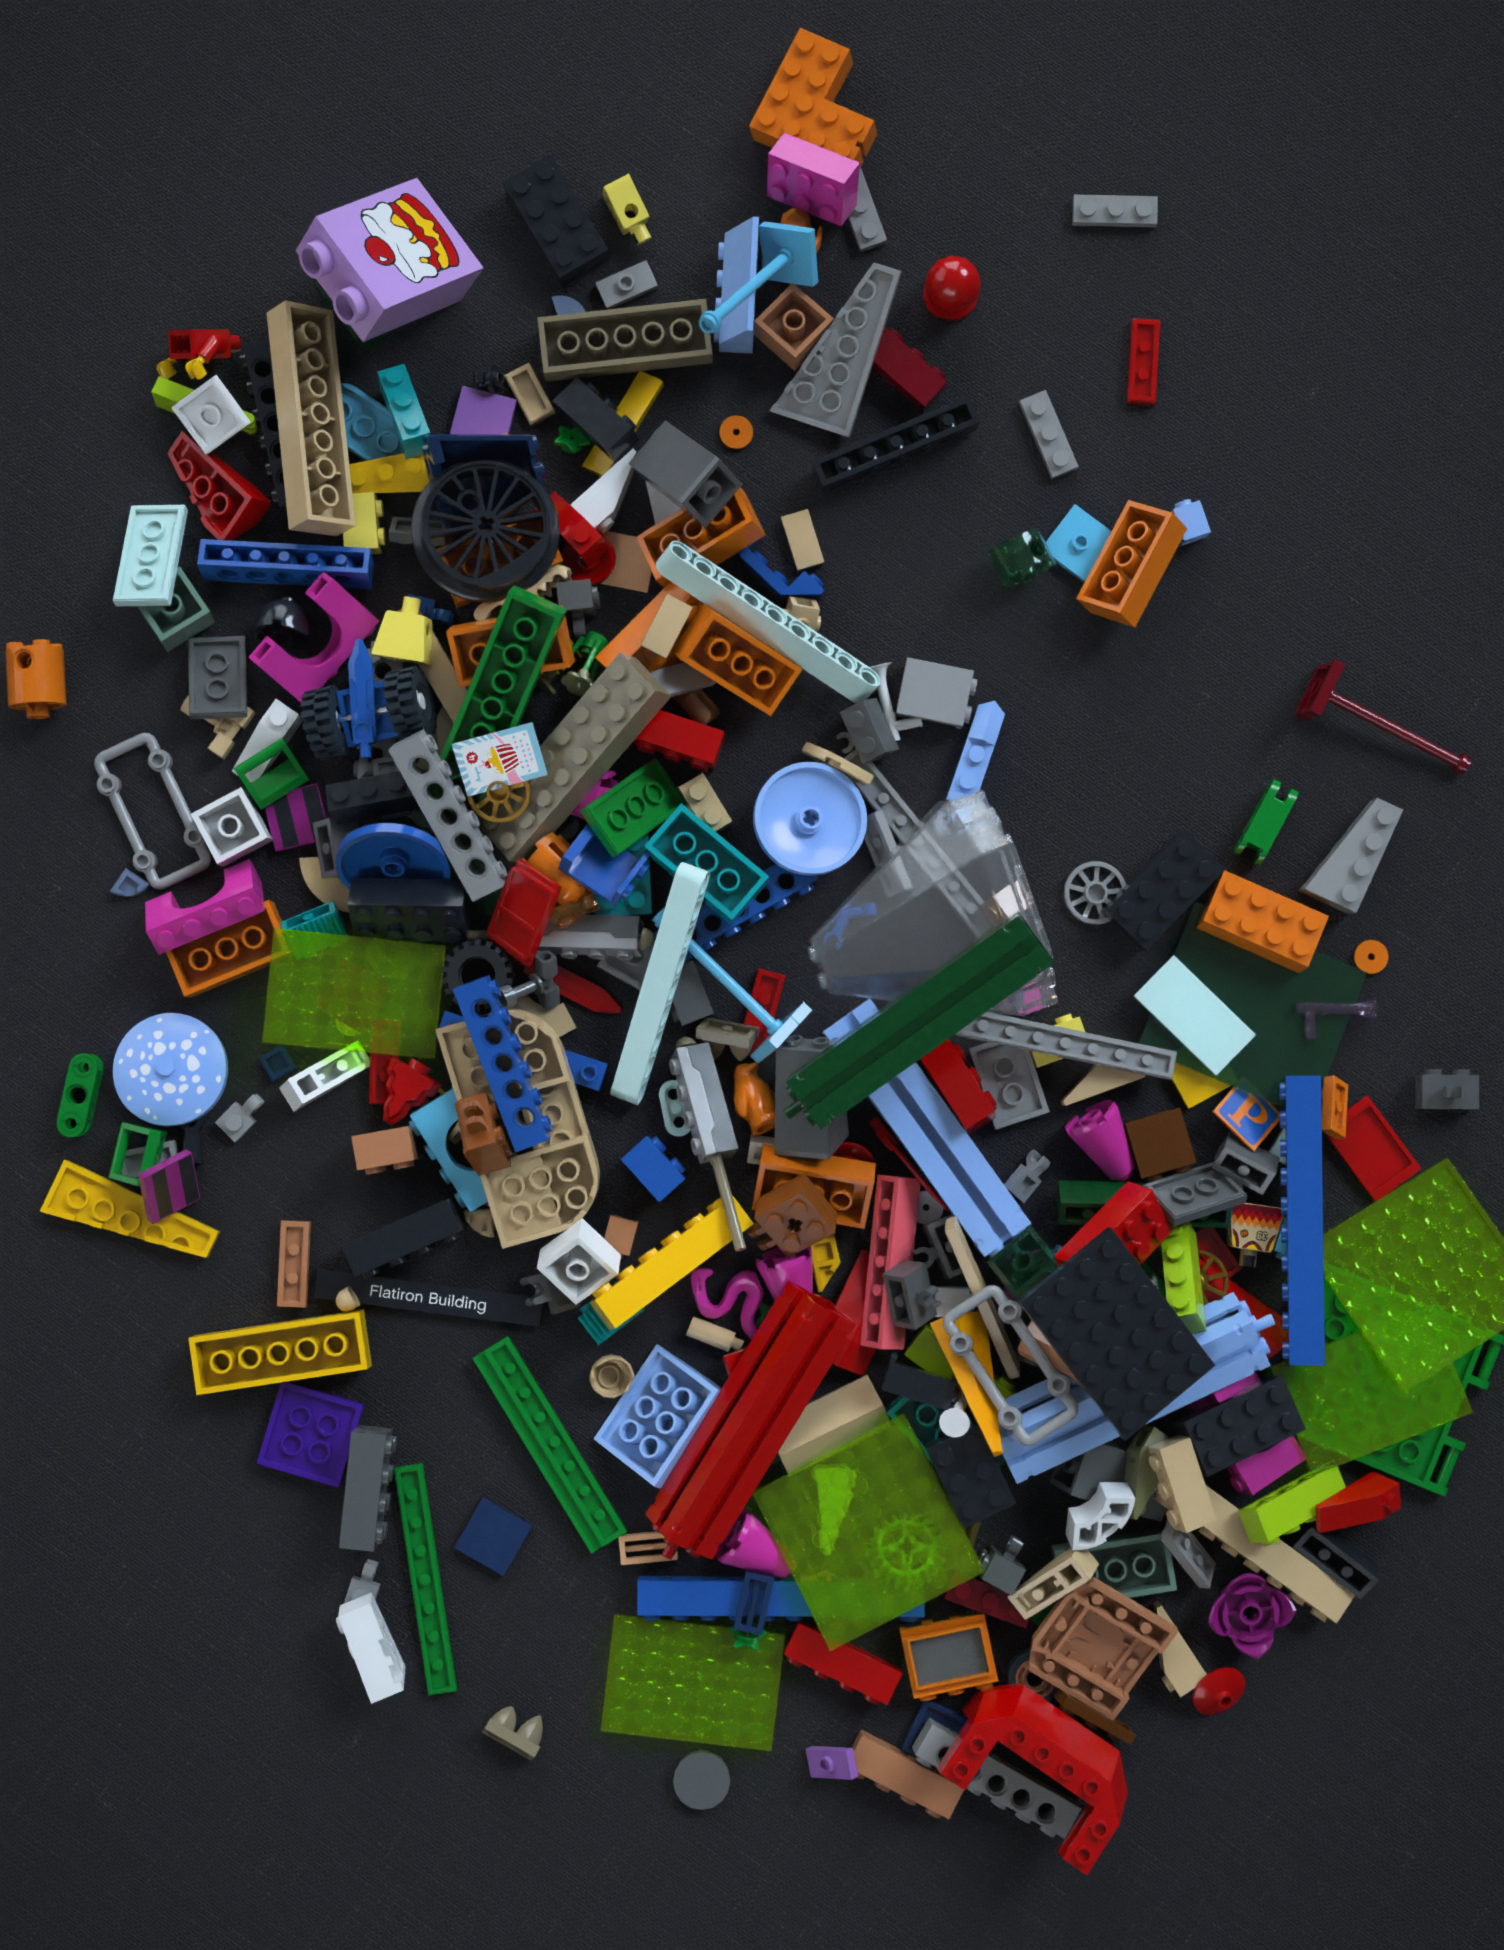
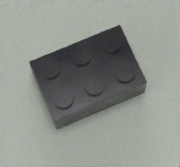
[924,1420,1016,1529]

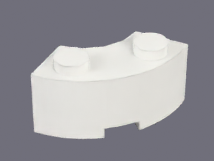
[1066,1482,1135,1551]

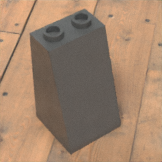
[629,421,743,528]
[775,1035,849,1159]
[1049,1442,1168,1522]

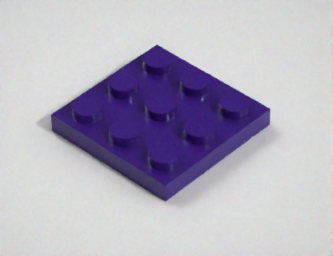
[257,1381,365,1488]

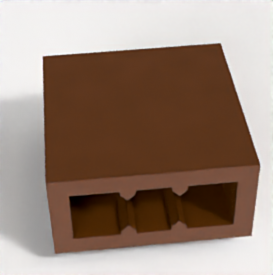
[1123,1108,1196,1182]

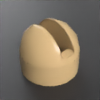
[336,1286,360,1312]

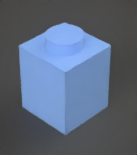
[1171,499,1211,546]

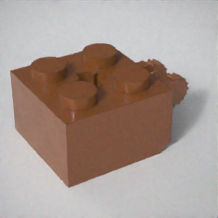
[455,1092,513,1176]
[747,1173,837,1258]

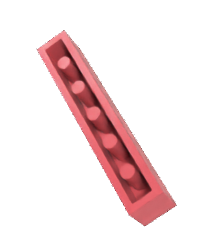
[860,1174,921,1350]

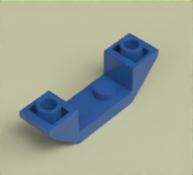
[740,523,825,600]

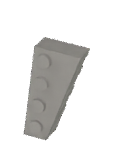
[1298,798,1403,915]

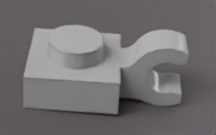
[215,1094,265,1142]
[1004,1149,1050,1203]
[344,1559,381,1604]

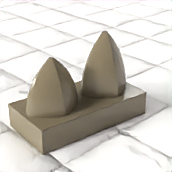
[696,1017,759,1061]
[482,1706,543,1761]

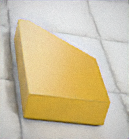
[810,1235,841,1292]

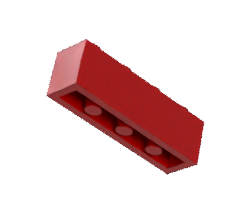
[783,1620,902,1705]

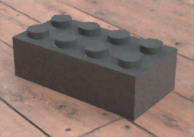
[339,1425,397,1552]

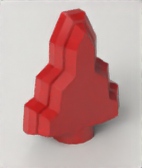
[383,1057,442,1125]

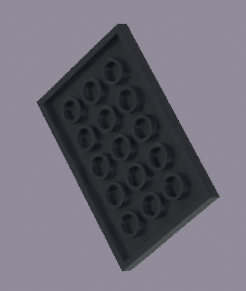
[1017,1227,1216,1441]

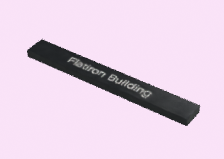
[314,1268,543,1326]

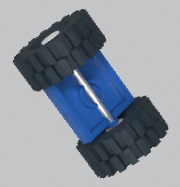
[300,666,437,761]

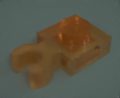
[550,894,600,928]

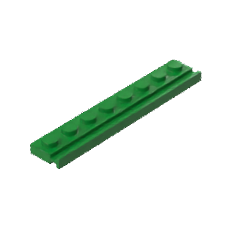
[472,1335,627,1554]

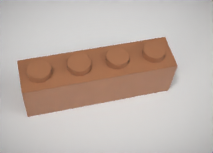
[852,1729,964,1819]

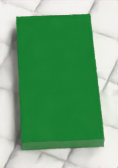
[580,757,687,858]

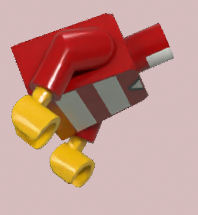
[156,329,241,379]

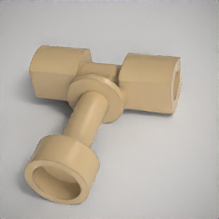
[181,695,256,759]

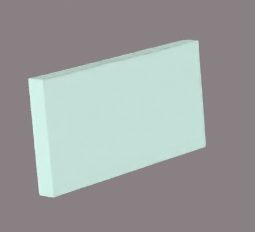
[113,505,188,606]
[1133,955,1256,1076]

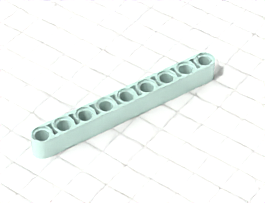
[655,541,880,703]
[611,862,710,1105]

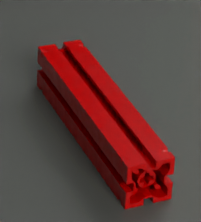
[645,1280,856,1560]

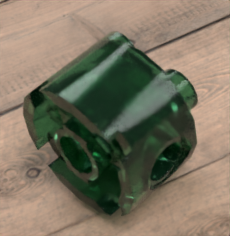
[988,528,1056,589]

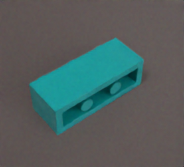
[377,364,430,459]

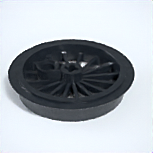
[411,458,560,602]

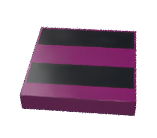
[265,783,327,852]
[138,1149,200,1224]

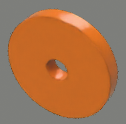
[720,415,753,450]
[1353,940,1388,974]

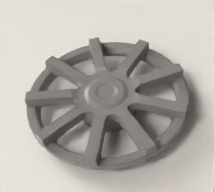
[1064,861,1126,925]

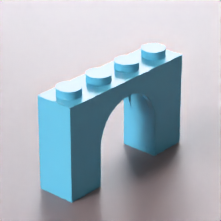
[409,1087,517,1212]

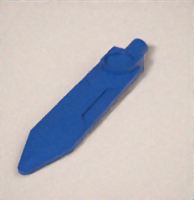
[348,638,377,759]

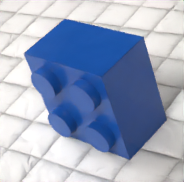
[621,1136,686,1202]

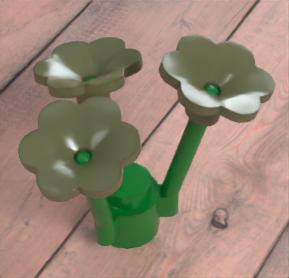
[536,631,608,698]

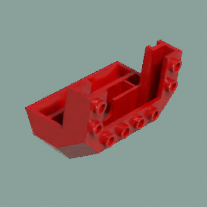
[937,1683,1128,1875]

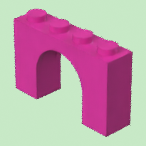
[249,572,379,702]
[145,859,265,955]
[1186,1371,1307,1495]

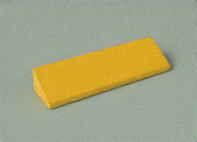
[582,371,664,478]

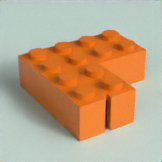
[749,28,877,169]

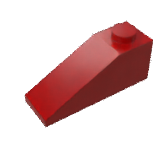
[534,491,609,568]
[1315,1471,1401,1533]

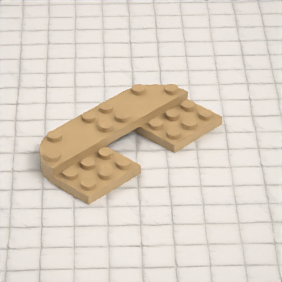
[436,1009,600,1249]

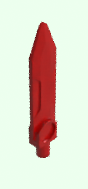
[512,958,621,1013]
[869,1117,948,1210]

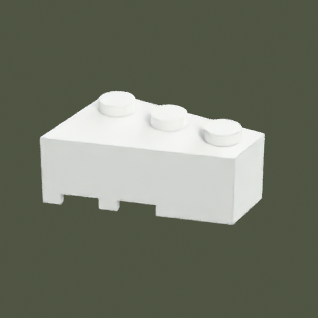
[336,1592,406,1704]

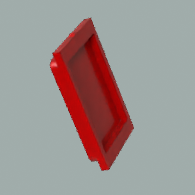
[487,859,562,967]
[1325,1095,1422,1202]

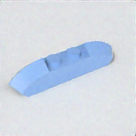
[937,701,1005,837]

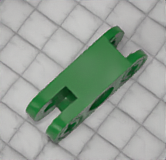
[1233,779,1299,866]
[57,1054,104,1137]

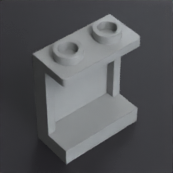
[895,657,977,729]

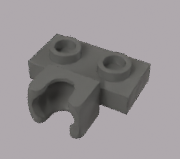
[520,1259,581,1314]

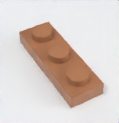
[277,1220,311,1307]

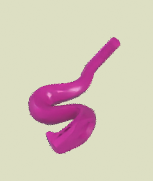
[691,1268,765,1340]

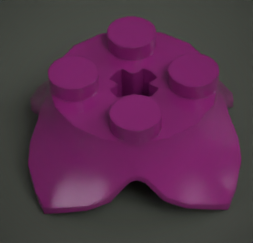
[1208,1573,1296,1659]

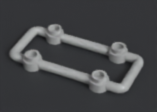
[94,733,211,890]
[943,1285,1078,1446]

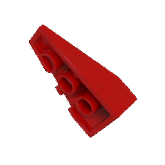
[167,431,272,541]
[832,1249,876,1376]

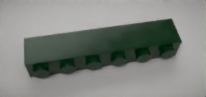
[1056,1180,1233,1228]

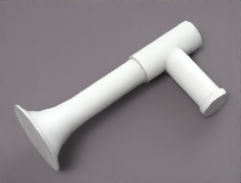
[870,662,923,741]
[939,1385,970,1437]

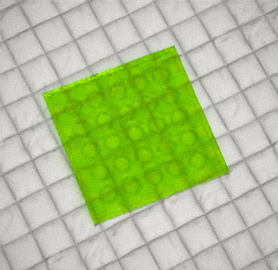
[1323,1157,1504,1393]
[753,1413,985,1651]

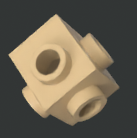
[783,596,821,632]

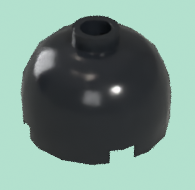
[254,597,311,649]

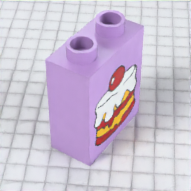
[296,178,483,342]

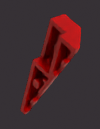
[1199,1258,1288,1359]

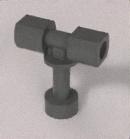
[498,950,560,1009]

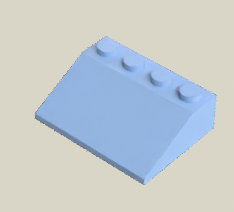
[714,217,759,354]
[594,1344,722,1489]

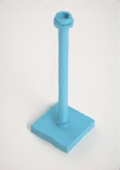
[699,221,818,334]
[652,908,812,1063]

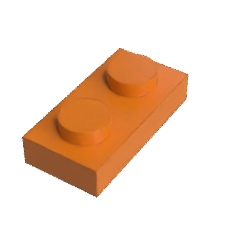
[1321,1075,1348,1139]

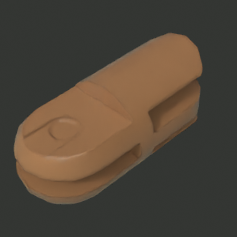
[672,689,720,725]

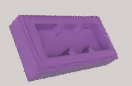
[806,1746,858,1780]

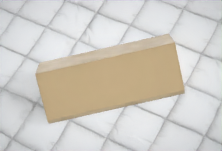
[778,1375,892,1477]

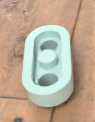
[659,1080,691,1136]

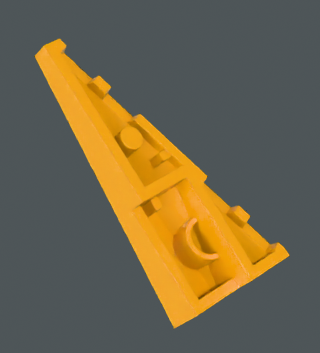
[930,1311,1003,1457]

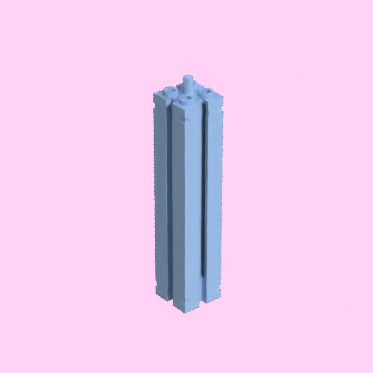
[822,998,1031,1261]
[997,1292,1276,1484]

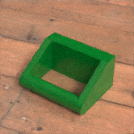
[234,738,309,810]
[108,1122,167,1186]

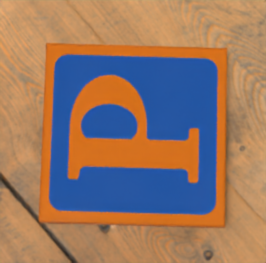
[1212,1076,1280,1152]

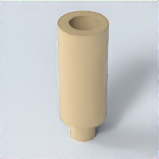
[686,1316,744,1352]

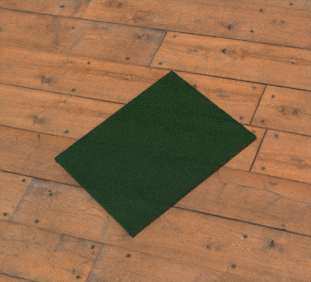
[1138,901,1367,1108]

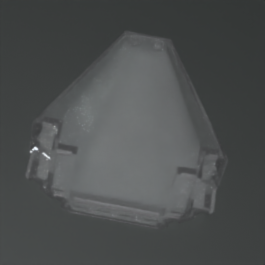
[807,790,1058,1016]

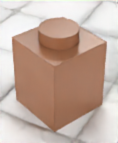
[604,1214,639,1259]

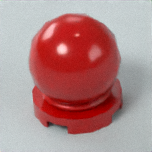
[923,255,981,321]

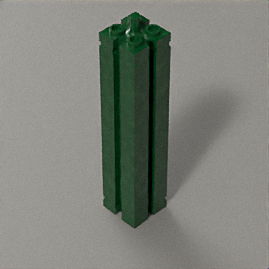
[783,911,1053,1129]

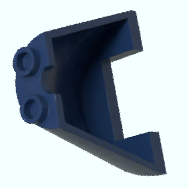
[422,434,546,543]

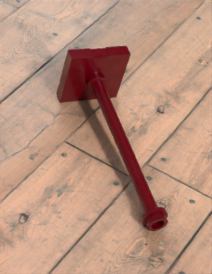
[1294,660,1471,774]

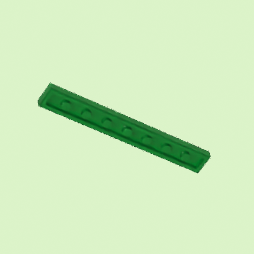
[394,1463,458,1696]

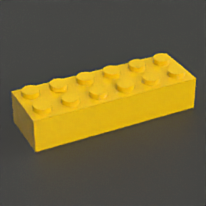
[589,1196,754,1330]
[188,1310,372,1395]

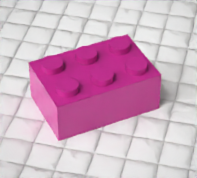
[767,133,860,226]

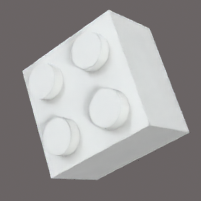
[191,787,273,867]
[537,1218,621,1305]

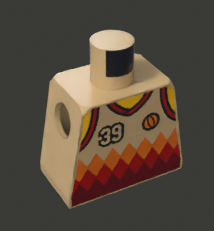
[1226,1203,1284,1267]

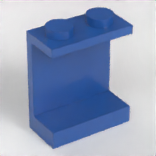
[558,824,651,907]

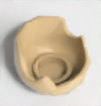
[589,1354,635,1398]

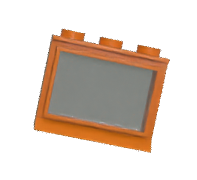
[898,1611,998,1701]

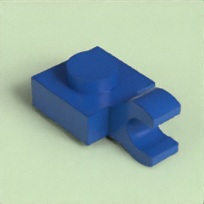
[408,594,454,626]

